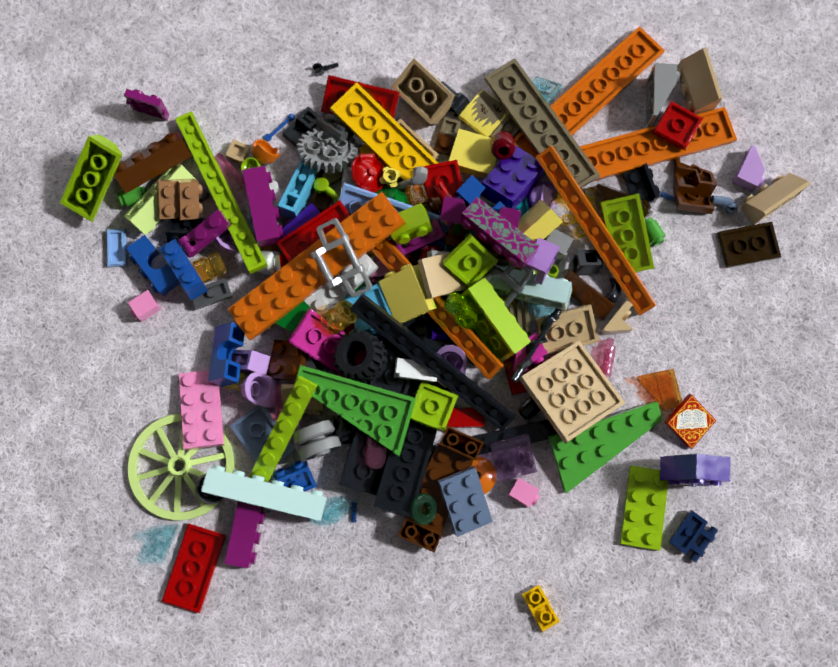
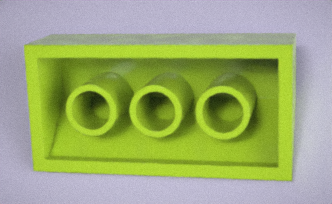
[60,134,123,222]
[453,278,531,362]

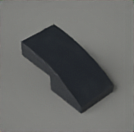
[282,106,320,147]

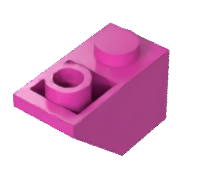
[510,333,548,375]

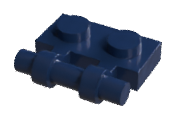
[668,510,718,563]

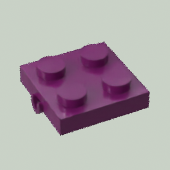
[124,89,170,121]

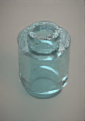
[322,496,352,525]

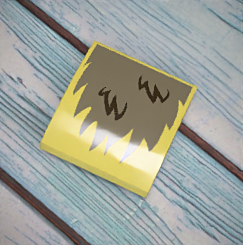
[458,89,508,137]

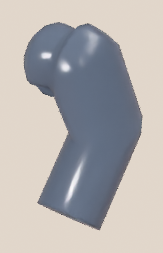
[711,195,738,214]

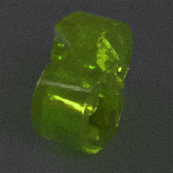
[444,293,479,329]

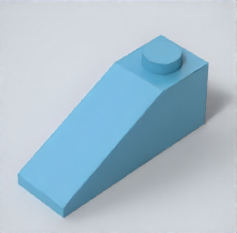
[278,161,317,220]

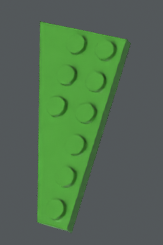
[295,365,416,456]
[548,401,663,493]

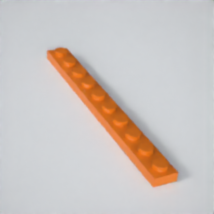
[535,146,657,316]
[371,238,504,380]

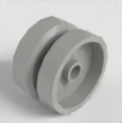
[292,420,342,462]

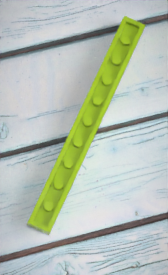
[175,111,268,274]

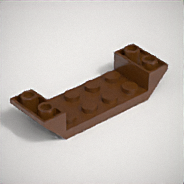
[398,426,484,553]

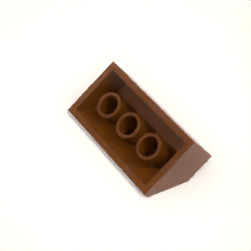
[114,131,192,194]

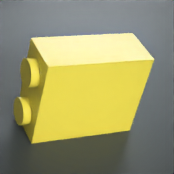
[449,129,497,179]
[518,199,562,243]
[379,263,437,323]

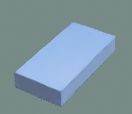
[106,229,127,268]

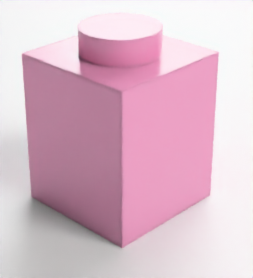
[128,290,161,322]
[507,477,540,507]

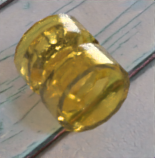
[193,251,228,284]
[321,300,358,335]

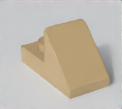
[600,301,633,335]

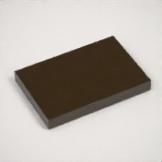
[717,222,782,268]

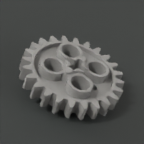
[297,128,358,173]

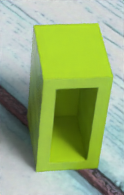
[391,203,433,245]

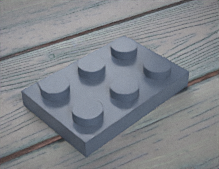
[230,405,296,462]
[437,466,493,537]

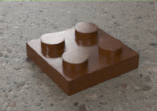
[267,340,307,381]

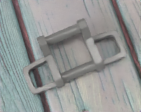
[310,218,372,297]

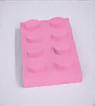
[179,370,224,450]

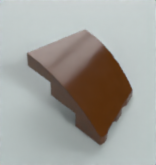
[673,158,717,214]

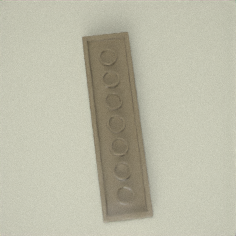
[484,58,600,188]

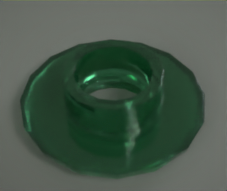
[411,493,437,525]

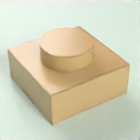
[225,139,251,164]

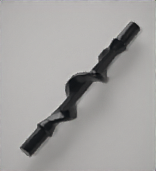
[510,308,563,383]

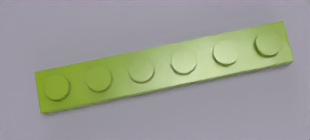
[248,376,318,482]

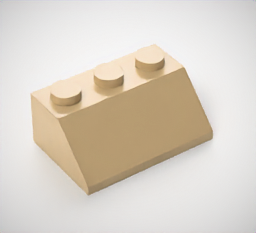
[677,47,722,114]
[391,58,455,124]
[741,173,810,225]

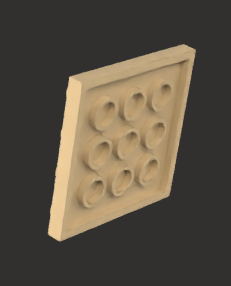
[519,341,625,444]

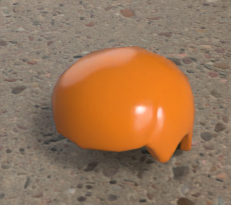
[251,139,280,165]

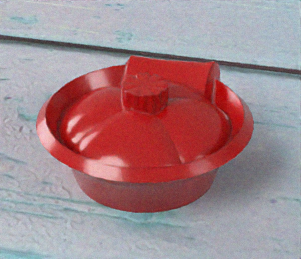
[351,153,384,192]

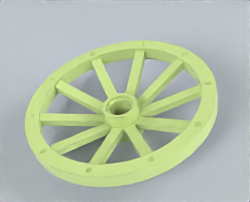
[128,414,235,520]

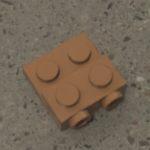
[157,179,203,220]

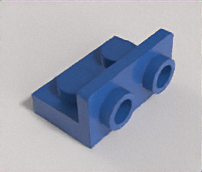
[271,460,317,492]

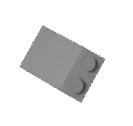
[646,63,680,128]

